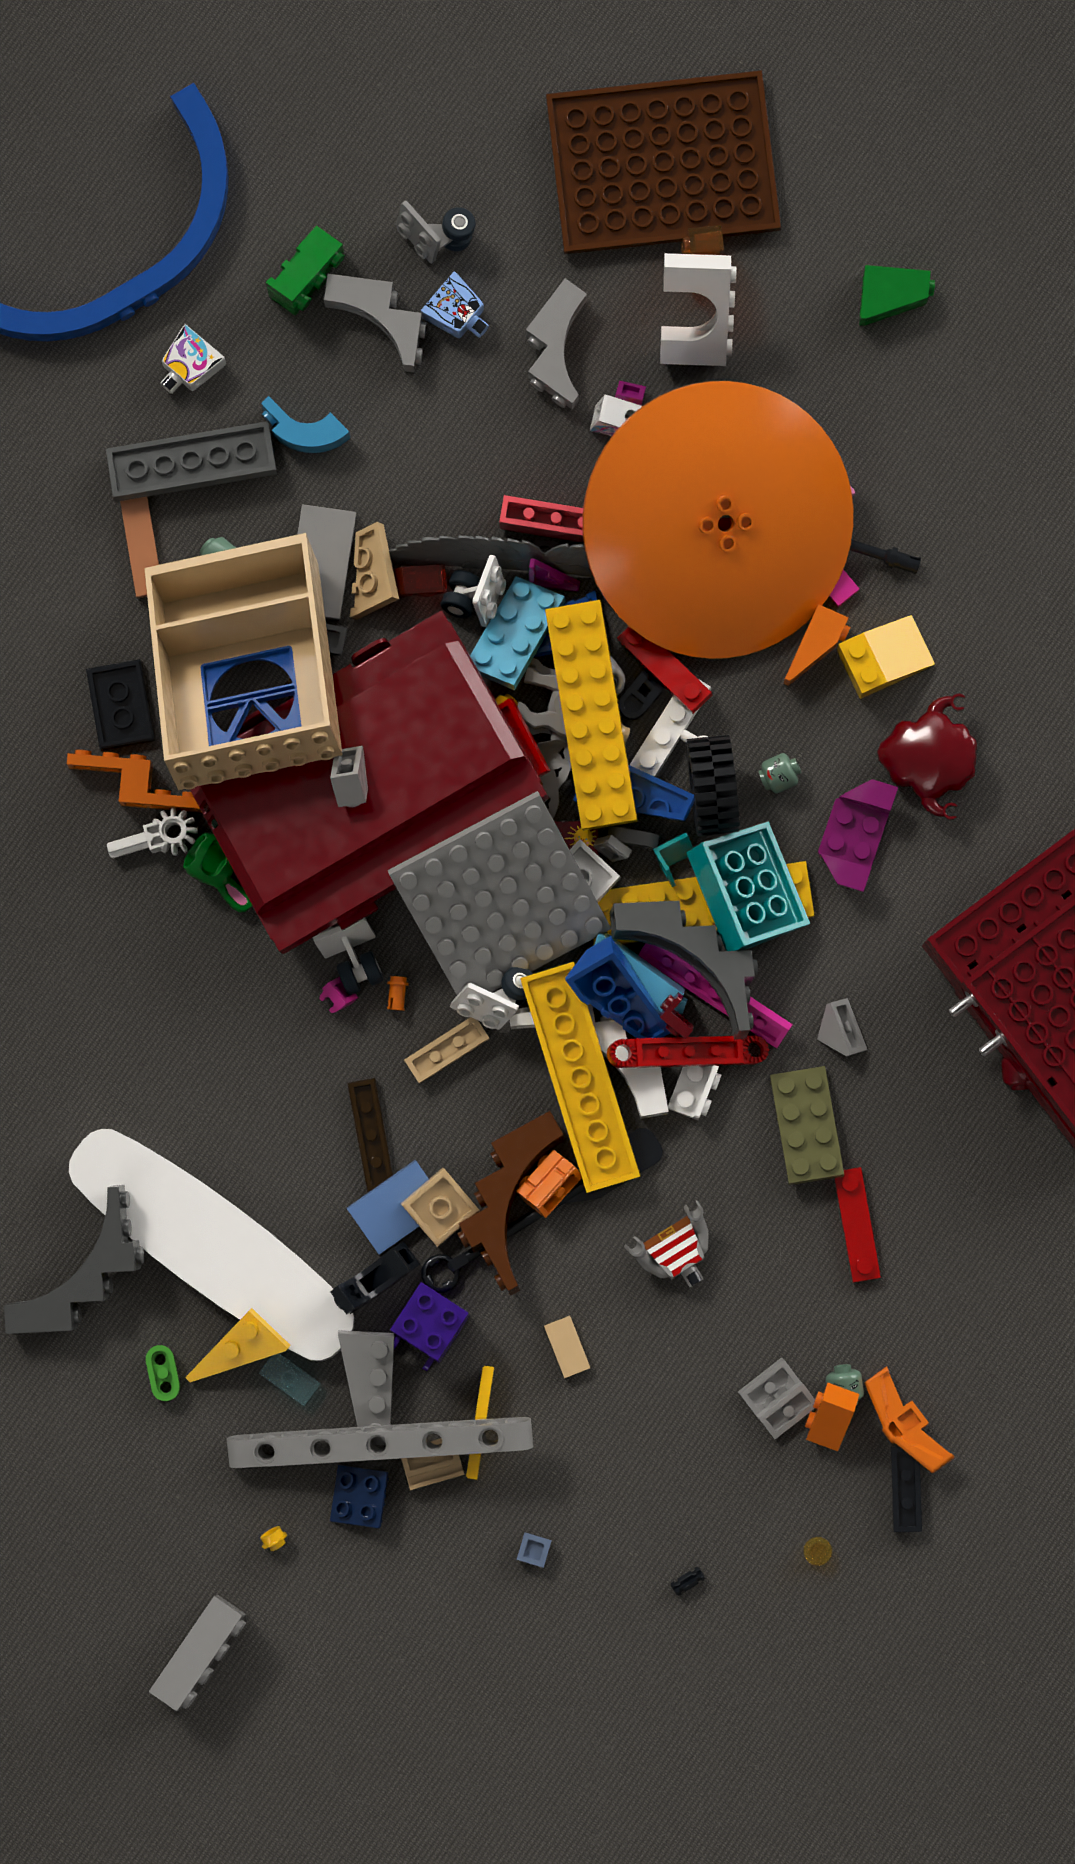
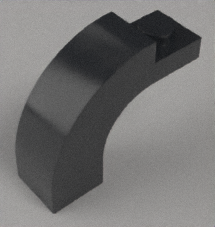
[330,1242,420,1315]

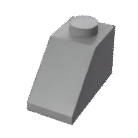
[330,746,368,807]

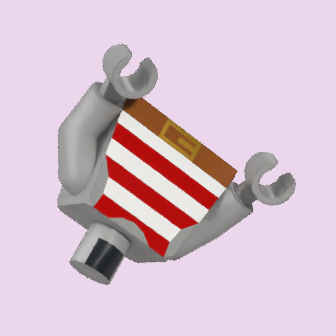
[624,1201,709,1288]

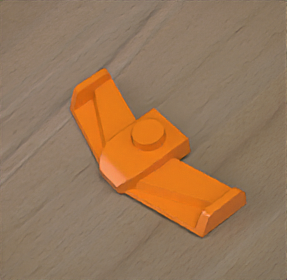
[864,1366,955,1473]

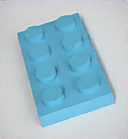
[470,576,566,690]

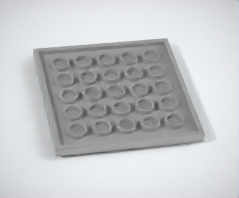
[388,791,612,995]

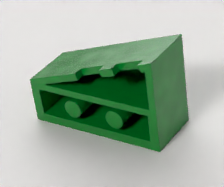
[266,225,345,316]

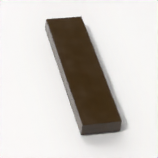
[347,1078,393,1192]

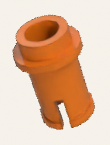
[387,976,409,1011]

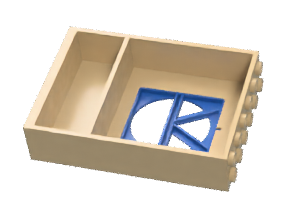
[144,533,343,790]

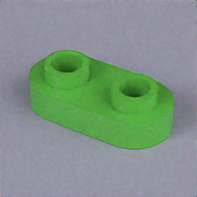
[146,1345,180,1401]

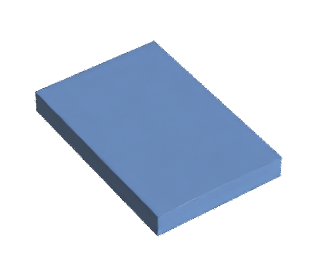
[347,1160,429,1254]

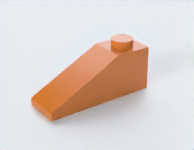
[783,604,851,686]

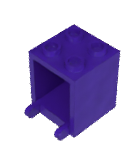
[390,1282,470,1371]

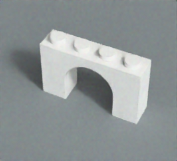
[660,253,736,366]

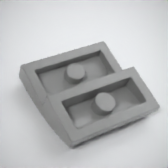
[738,1357,815,1439]

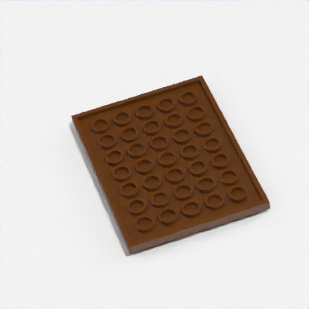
[546,70,781,254]

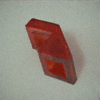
[393,565,447,598]

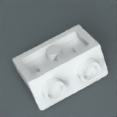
[668,1065,722,1120]

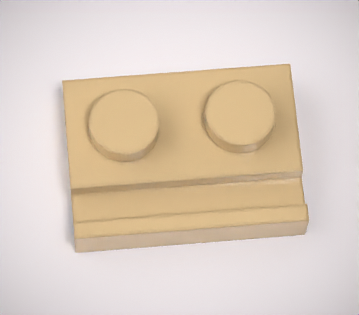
[401,1439,465,1490]

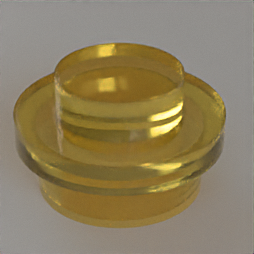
[803,1537,832,1565]

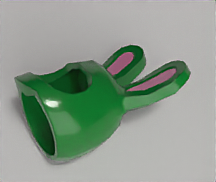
[183,833,252,912]

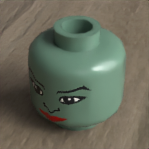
[758,753,802,794]
[826,1364,864,1404]

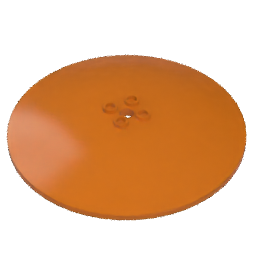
[583,381,853,659]

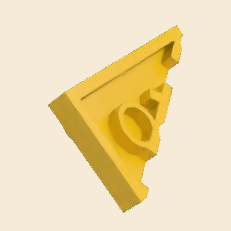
[185,1308,291,1382]

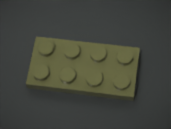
[770,1066,844,1185]

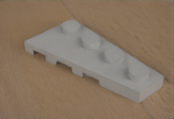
[338,1330,395,1445]

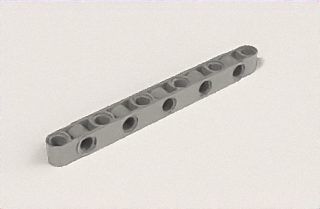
[227,1417,534,1468]

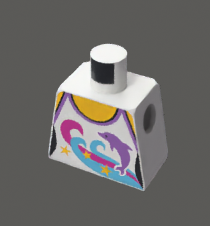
[160,324,226,394]
[590,395,642,436]

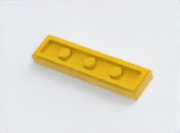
[466,1366,494,1480]

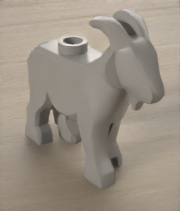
[518,656,625,747]

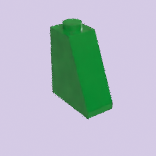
[859,265,935,326]

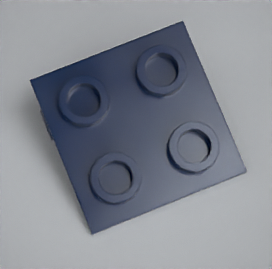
[330,1465,389,1528]

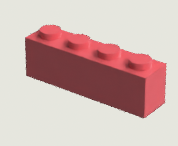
[499,495,584,543]

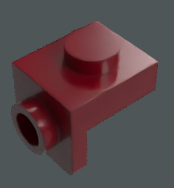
[660,992,694,1039]

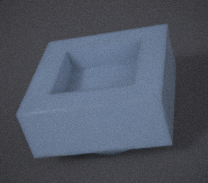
[516,1532,552,1568]

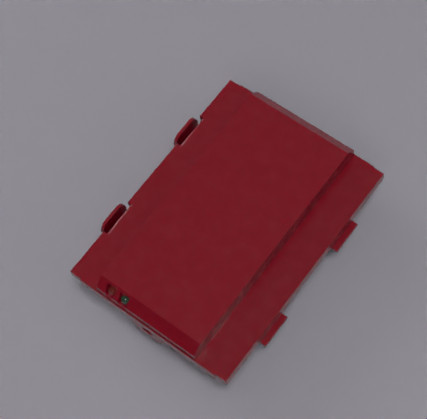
[190,610,549,954]

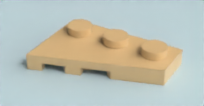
[350,522,399,620]

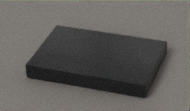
[86,659,155,751]

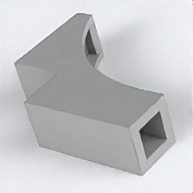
[324,274,427,373]
[526,278,587,410]

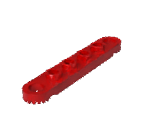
[607,1035,769,1068]

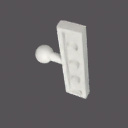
[630,680,711,777]

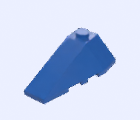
[565,936,671,1038]

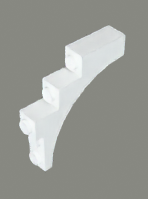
[509,1004,669,1119]

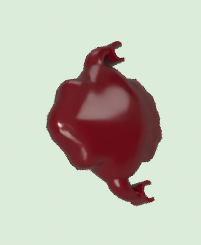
[877,693,977,820]

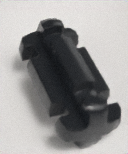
[671,1567,705,1596]

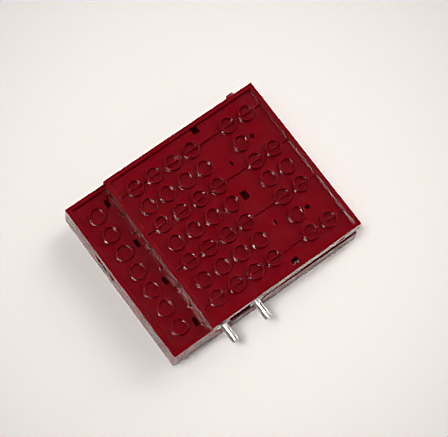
[922,829,1075,1149]

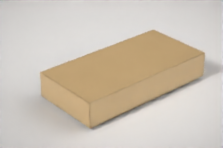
[544,1316,590,1379]

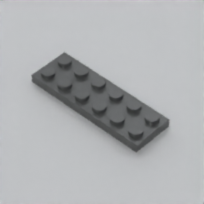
[106,421,277,502]

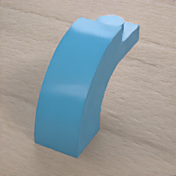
[261,396,350,453]

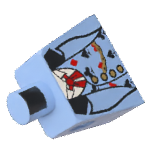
[421,271,489,339]

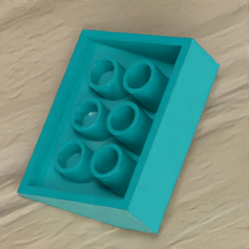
[686,821,810,951]

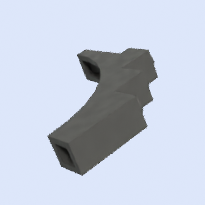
[609,901,758,1040]
[4,1185,144,1334]

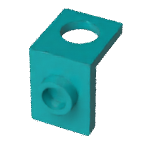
[653,833,693,887]

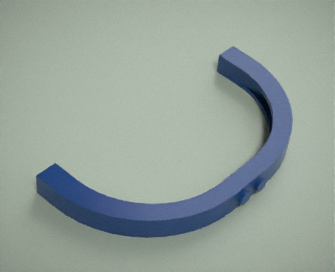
[0,83,229,341]

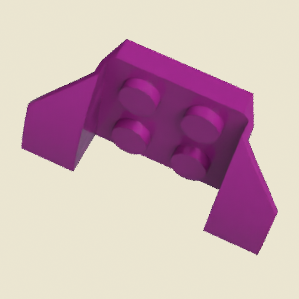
[818,779,898,892]

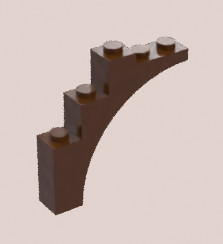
[457,1111,565,1296]

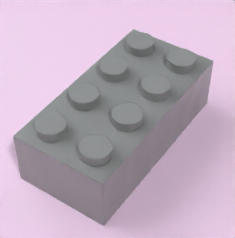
[149,1595,246,1711]

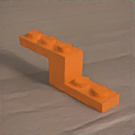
[67,750,202,813]

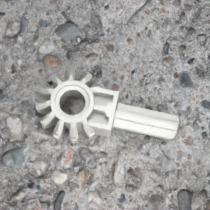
[107,808,198,858]

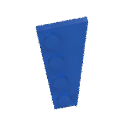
[573,765,695,822]

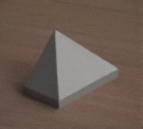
[817,998,868,1056]

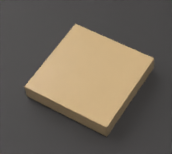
[401,1168,480,1247]

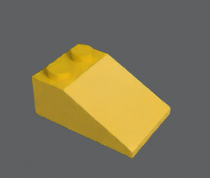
[837,615,935,699]

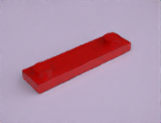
[617,627,713,714]
[834,1167,881,1283]

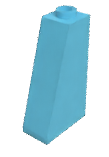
[594,932,688,1014]

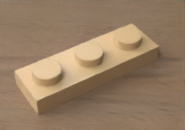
[404,1017,490,1084]

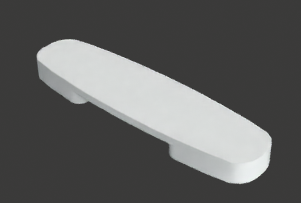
[69,1129,355,1361]

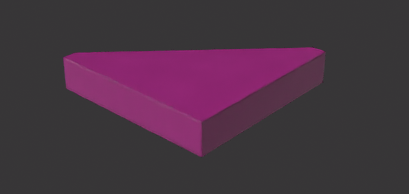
[529,558,580,592]

